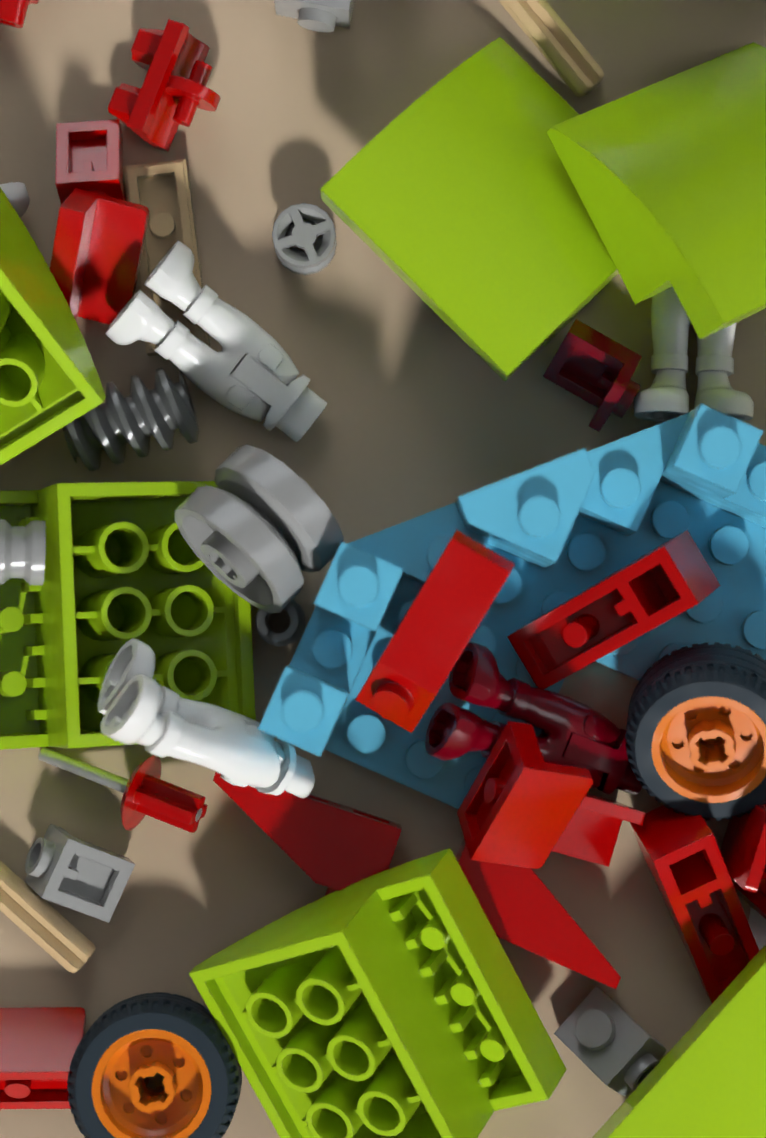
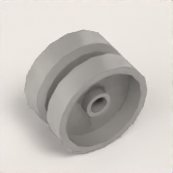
[175,445,344,613]

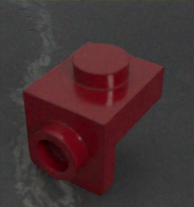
[542,319,642,432]

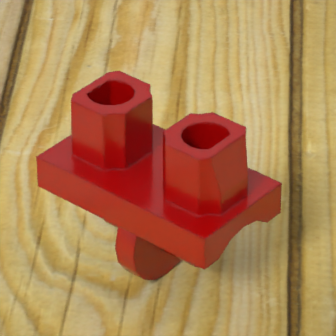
[108,19,221,152]

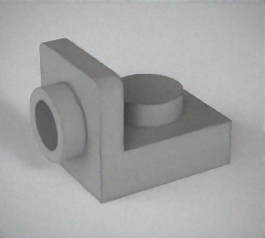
[25,824,135,923]

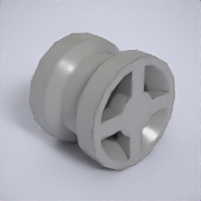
[272,203,337,275]
[0,519,46,586]

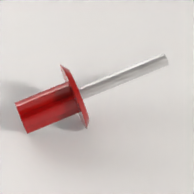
[38,747,208,833]

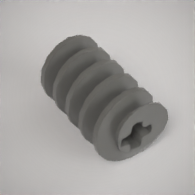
[62,368,199,471]

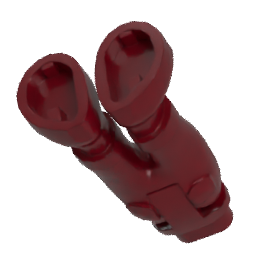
[425,642,642,795]

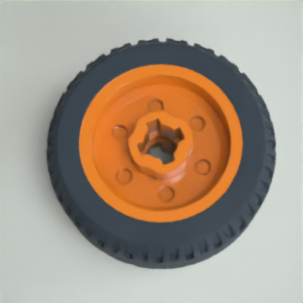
[625,642,766,821]
[68,992,242,1138]

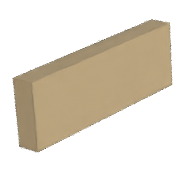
[123,159,210,356]

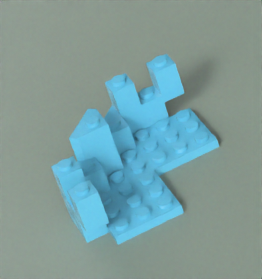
[258,403,766,809]

